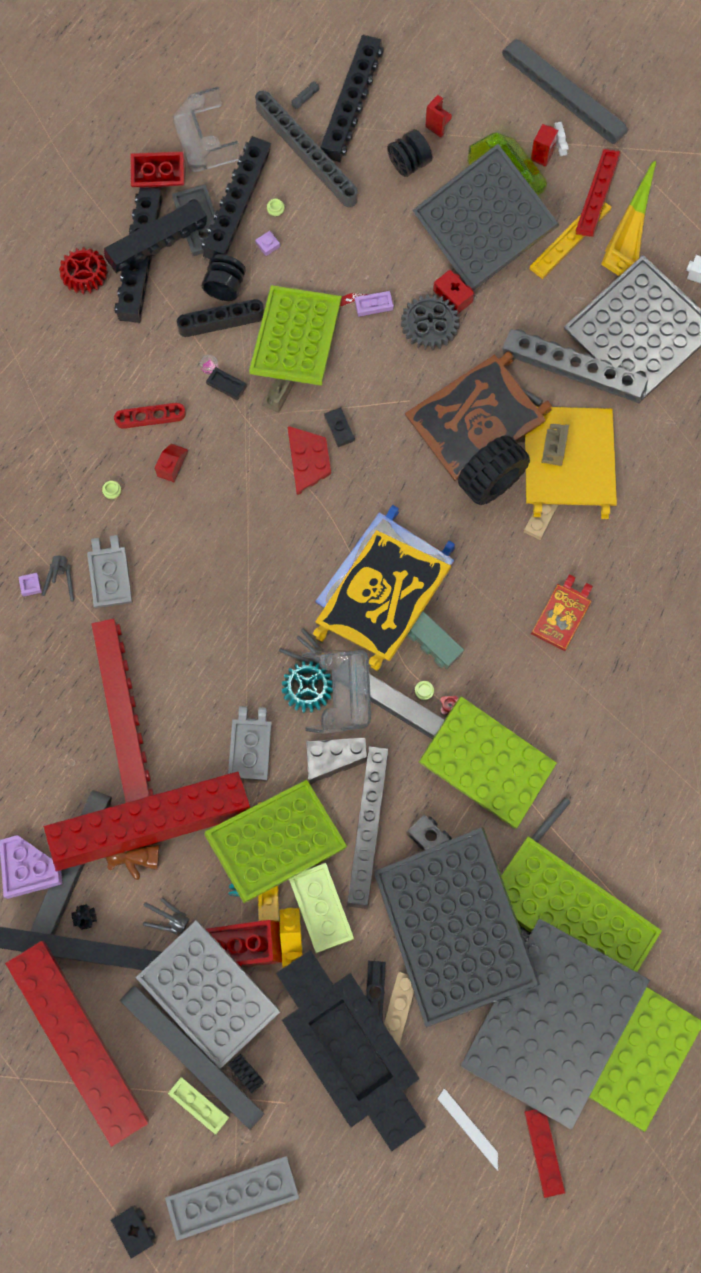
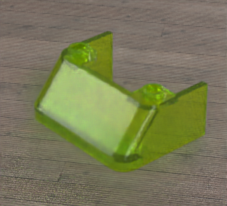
[467,133,547,196]

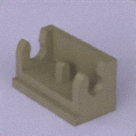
[262,378,295,413]
[542,424,569,466]

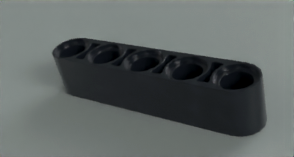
[177,299,264,337]

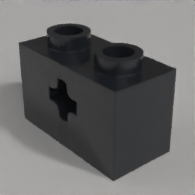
[111,1205,157,1259]

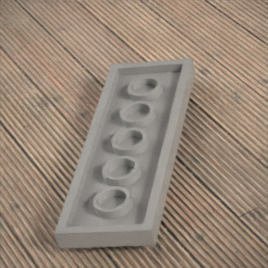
[165,1156,299,1241]

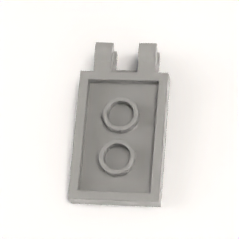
[87,535,133,608]
[228,706,272,781]

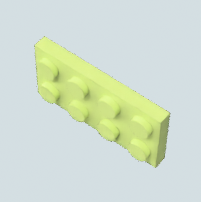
[289,863,354,954]

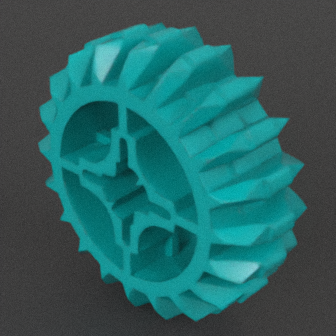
[282,661,334,713]

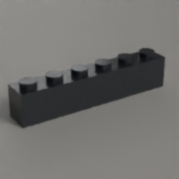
[104,199,207,273]

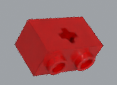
[530,124,558,167]
[433,270,474,314]

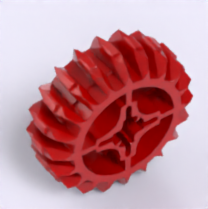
[59,246,108,294]

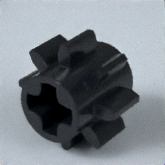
[71,904,97,930]

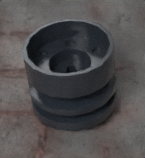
[387,129,432,177]
[201,254,246,301]

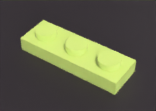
[168,1077,229,1135]

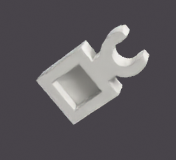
[554,122,568,156]

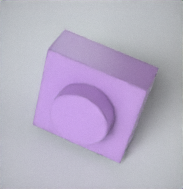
[255,231,280,256]
[18,573,42,597]

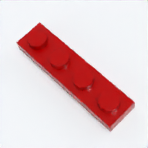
[524,1109,565,1198]

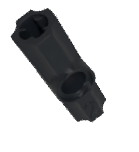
[366,961,386,1020]

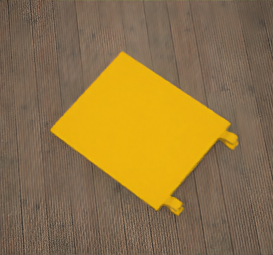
[525,407,617,519]

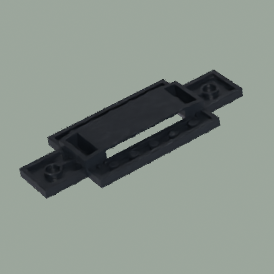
[276,950,426,1152]

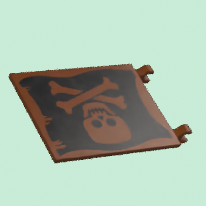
[405,351,552,481]

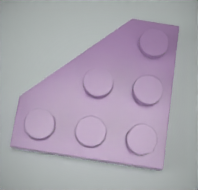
[0,835,62,899]

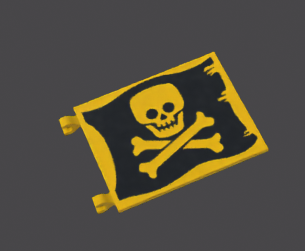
[313,530,451,671]

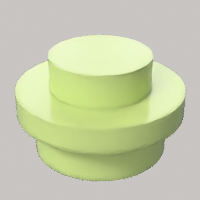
[267,198,284,216]
[102,481,121,499]
[415,681,434,700]

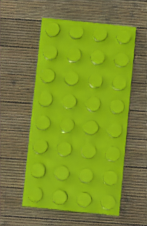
[501,836,662,972]

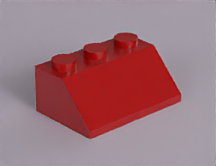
[131,152,186,188]

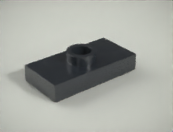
[206,367,247,401]
[324,407,355,447]

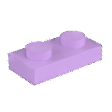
[355,291,393,317]

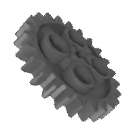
[401,294,459,350]

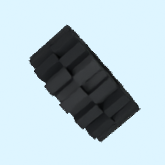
[228,1054,265,1094]

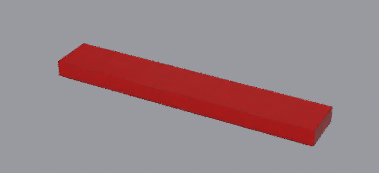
[576,149,621,237]

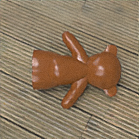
[106,845,160,880]

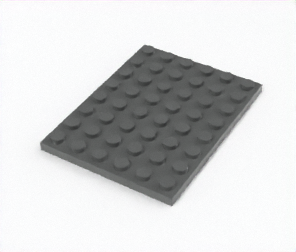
[374,827,540,1027]
[461,919,650,1130]

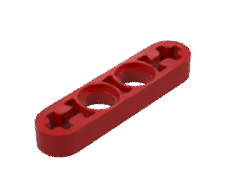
[114,403,186,429]

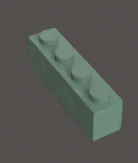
[407,611,464,670]

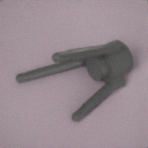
[42,556,74,602]
[279,628,328,667]
[143,898,189,934]

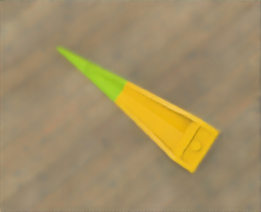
[601,161,656,276]

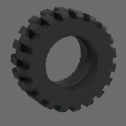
[458,435,530,505]

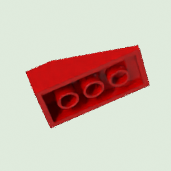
[206,920,282,967]

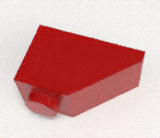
[155,444,188,482]

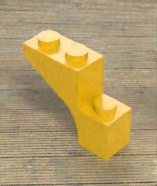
[279,908,303,968]

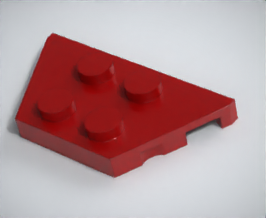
[287,427,331,495]

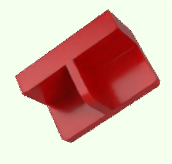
[425,95,452,138]

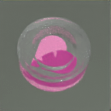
[200,355,218,374]

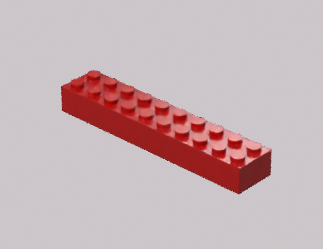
[43,771,250,872]
[5,941,149,1147]

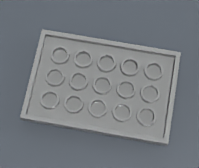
[135,920,281,1069]

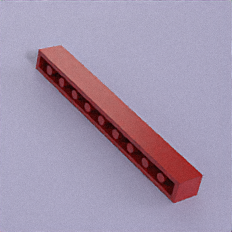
[91,618,154,803]

